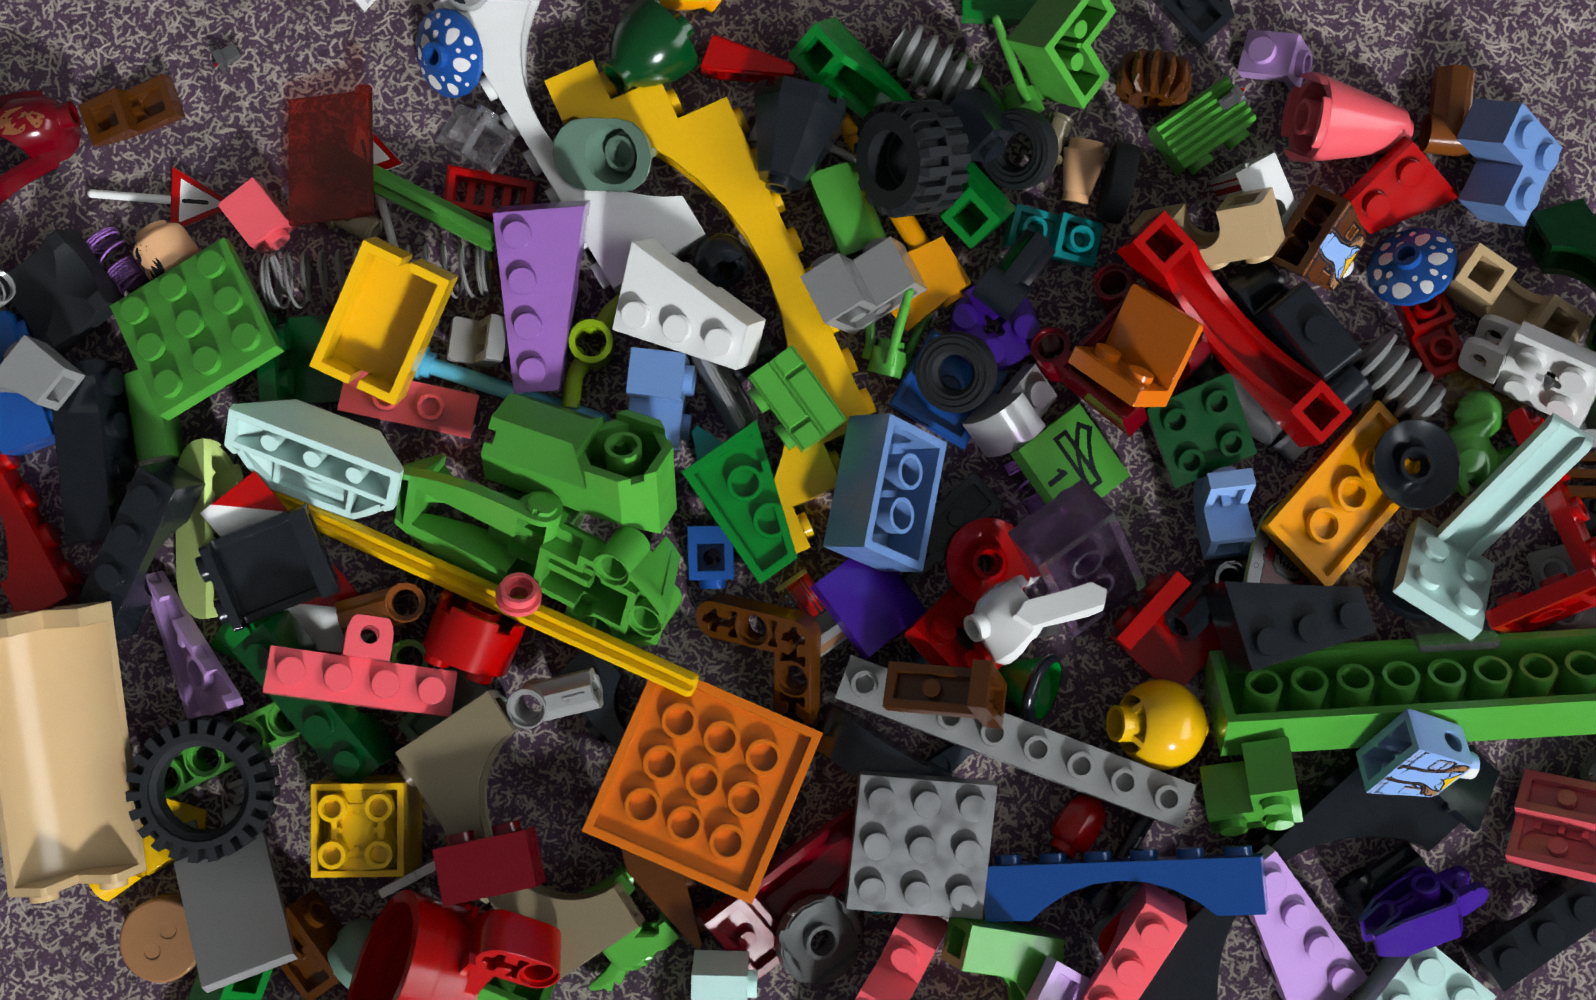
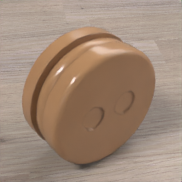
[119,893,197,983]

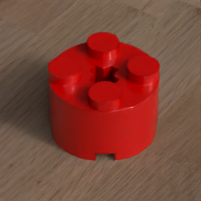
[422,590,526,685]

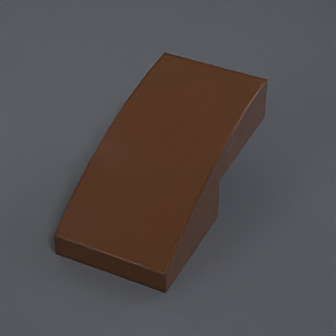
[79,74,185,147]

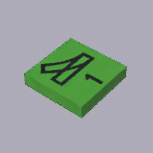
[1010,403,1130,527]

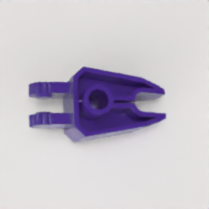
[1359,865,1490,957]

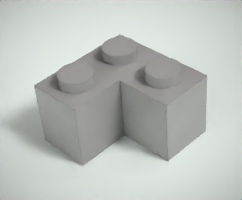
[800,236,928,335]

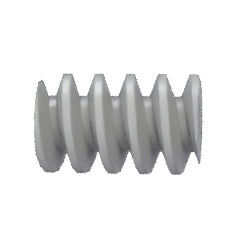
[882,24,983,105]
[1350,331,1447,421]

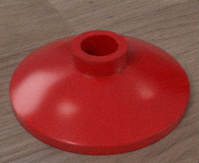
[945,518,1033,605]

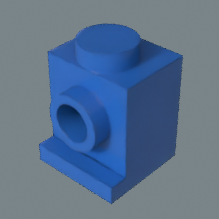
[687,526,735,589]

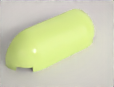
[176,438,243,619]

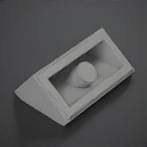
[690,356,759,436]

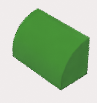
[809,162,887,260]
[124,370,185,466]

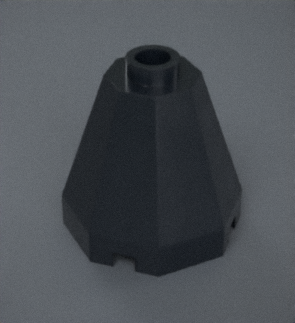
[755,75,847,195]

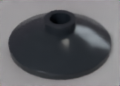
[1372,420,1461,510]

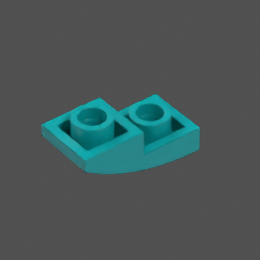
[1001,203,1104,268]

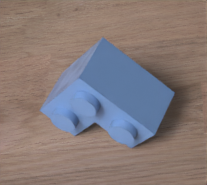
[1456,98,1563,227]
[626,347,697,450]

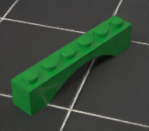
[788,17,1017,249]

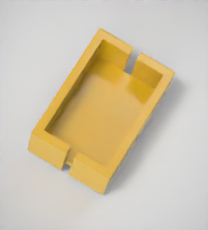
[309,237,459,405]

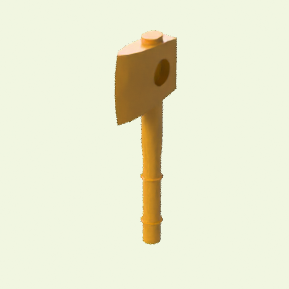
[841,113,971,332]

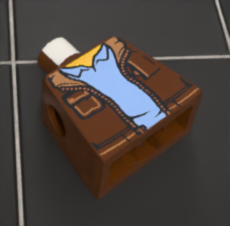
[1267,184,1366,291]

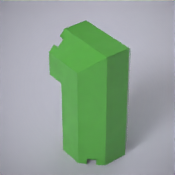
[481,393,677,534]

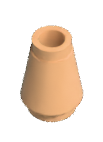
[1062,137,1107,205]

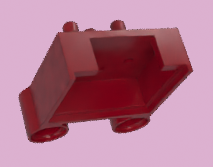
[1030,263,1211,437]

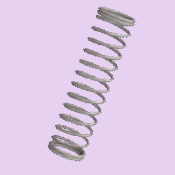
[259,241,493,311]

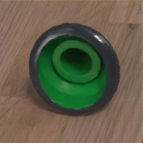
[998,654,1062,725]

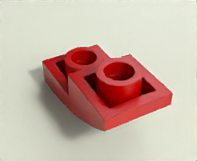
[1395,292,1464,381]

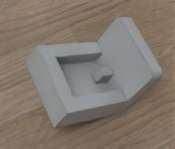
[446,314,509,368]

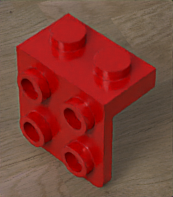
[1108,571,1221,686]

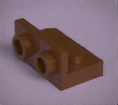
[280,889,343,1000]

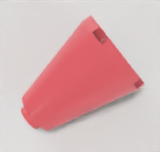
[1281,72,1414,163]

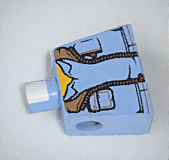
[1356,709,1480,797]

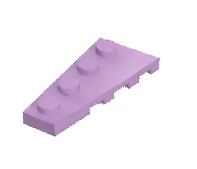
[1249,844,1369,1000]

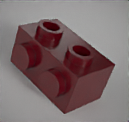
[432,820,546,907]

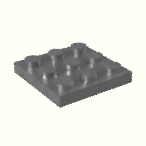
[844,770,998,919]

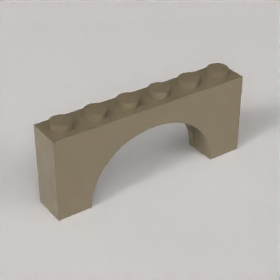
[395,690,645,989]

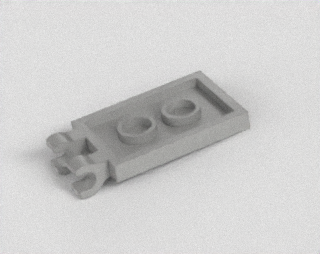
[173,804,298,993]

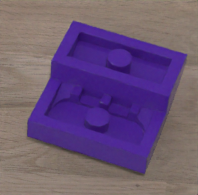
[810,558,926,660]

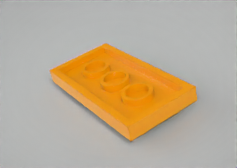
[1259,400,1414,586]

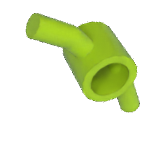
[561,292,620,410]

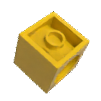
[311,774,422,878]

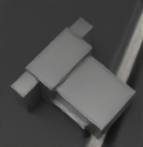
[209,43,241,75]
[1218,84,1247,111]

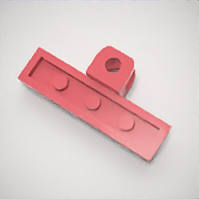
[263,614,458,718]

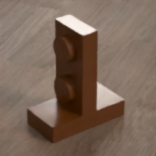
[882,659,1007,729]

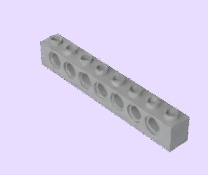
[834,655,1196,829]

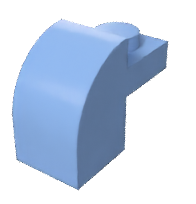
[1193,466,1256,560]

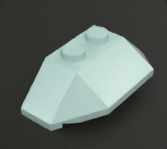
[224,399,404,520]

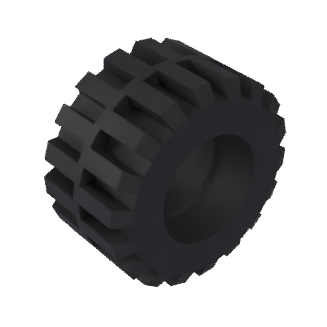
[854,99,971,218]

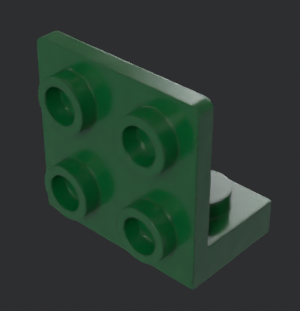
[257,312,343,405]
[1145,372,1257,489]

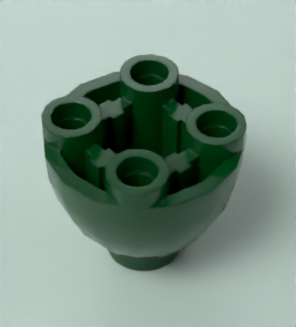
[602,0,700,92]

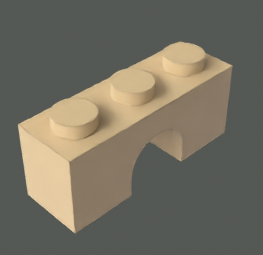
[1130,187,1285,271]
[1443,243,1593,344]

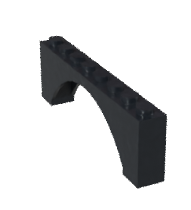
[1139,748,1461,1000]

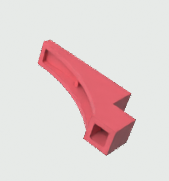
[855,914,948,1000]

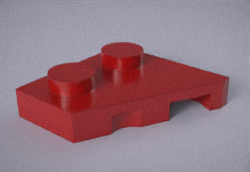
[1342,136,1459,234]

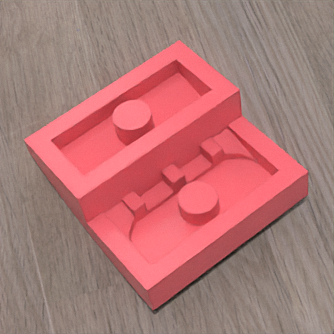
[1505,769,1596,883]

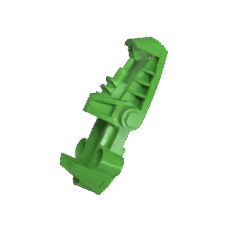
[395,453,682,646]

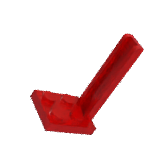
[1484,407,1596,633]

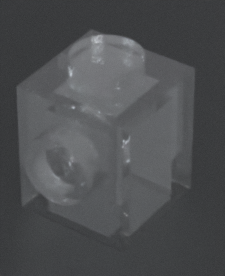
[435,103,516,175]

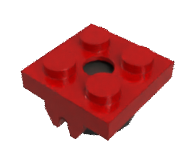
[904,587,1002,670]

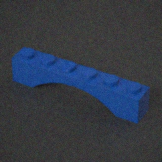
[984,845,1269,922]

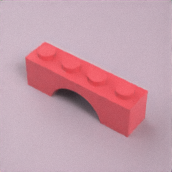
[1081,882,1188,1000]

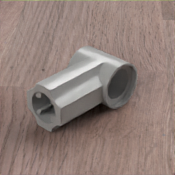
[506,667,604,729]

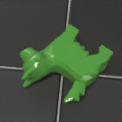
[580,862,680,992]

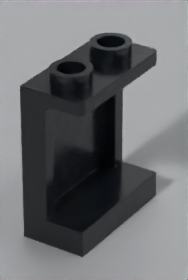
[195,503,341,632]

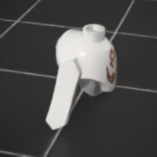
[964,575,1107,665]

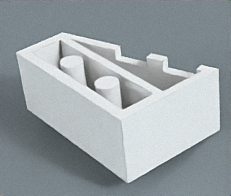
[612,238,766,370]

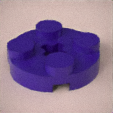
[948,286,1040,371]

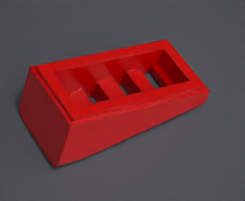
[701,34,796,84]
[442,164,536,221]

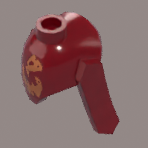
[0,90,81,205]

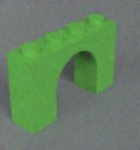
[940,917,1065,1000]

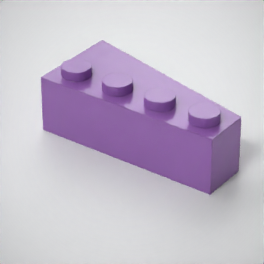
[492,200,591,393]

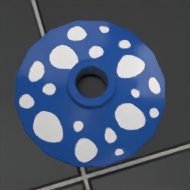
[415,8,483,98]
[1367,228,1459,306]

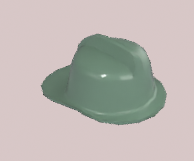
[553,118,657,192]

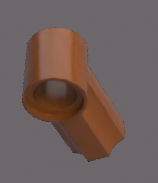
[1418,64,1476,158]
[335,582,429,636]

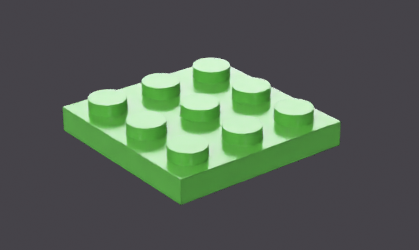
[110,237,284,421]

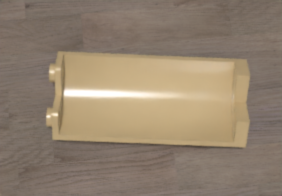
[0,601,147,904]

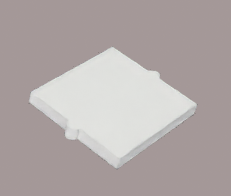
[378,857,436,898]

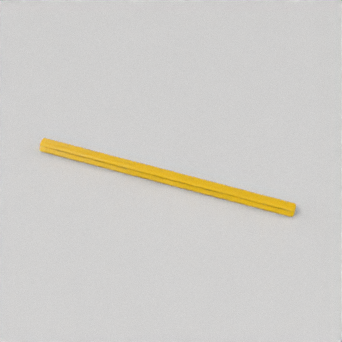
[270,489,699,697]

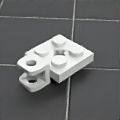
[1458,314,1596,428]

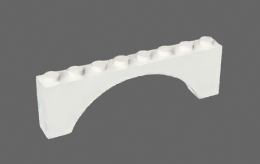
[433,0,706,294]

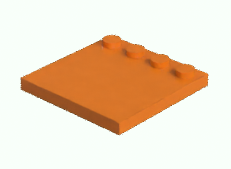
[582,680,823,904]

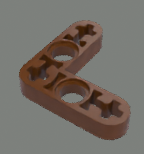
[695,593,821,728]

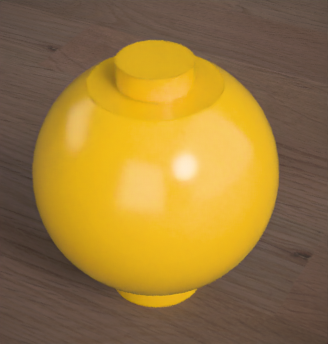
[1106,679,1209,770]

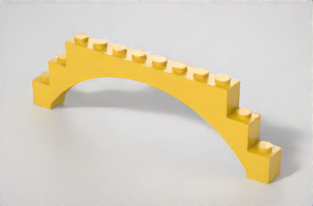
[544,59,876,555]

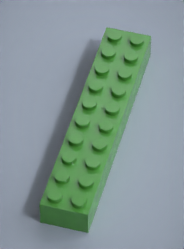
[1203,628,1596,756]

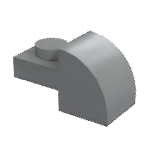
[962,363,1058,457]

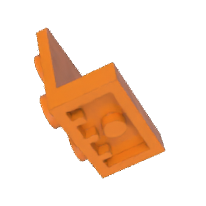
[1068,284,1203,407]

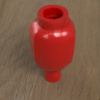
[1050,794,1105,860]

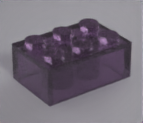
[1008,478,1147,638]

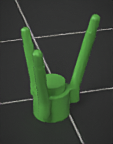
[958,15,1045,113]
[862,288,933,379]

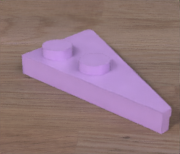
[144,570,244,719]

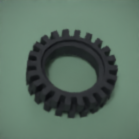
[125,715,281,863]

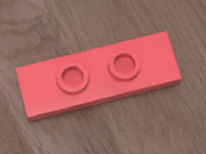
[337,370,480,439]

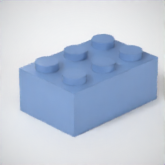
[823,413,947,572]

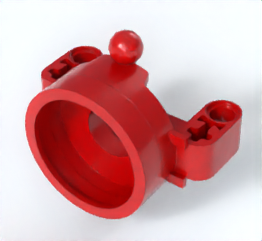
[347,890,561,1000]

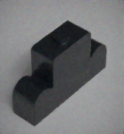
[1220,260,1372,411]

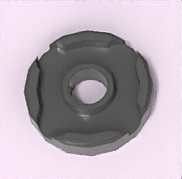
[775,893,863,985]

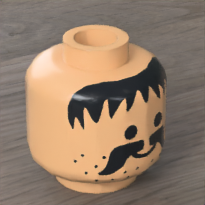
[133,220,200,281]

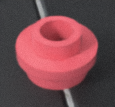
[496,572,542,617]

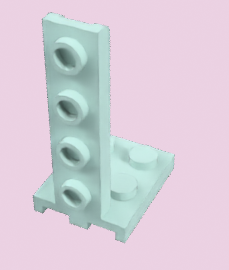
[1392,413,1594,641]

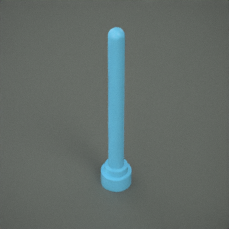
[413,346,610,421]

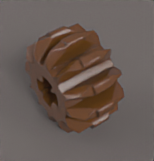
[1114,48,1192,112]

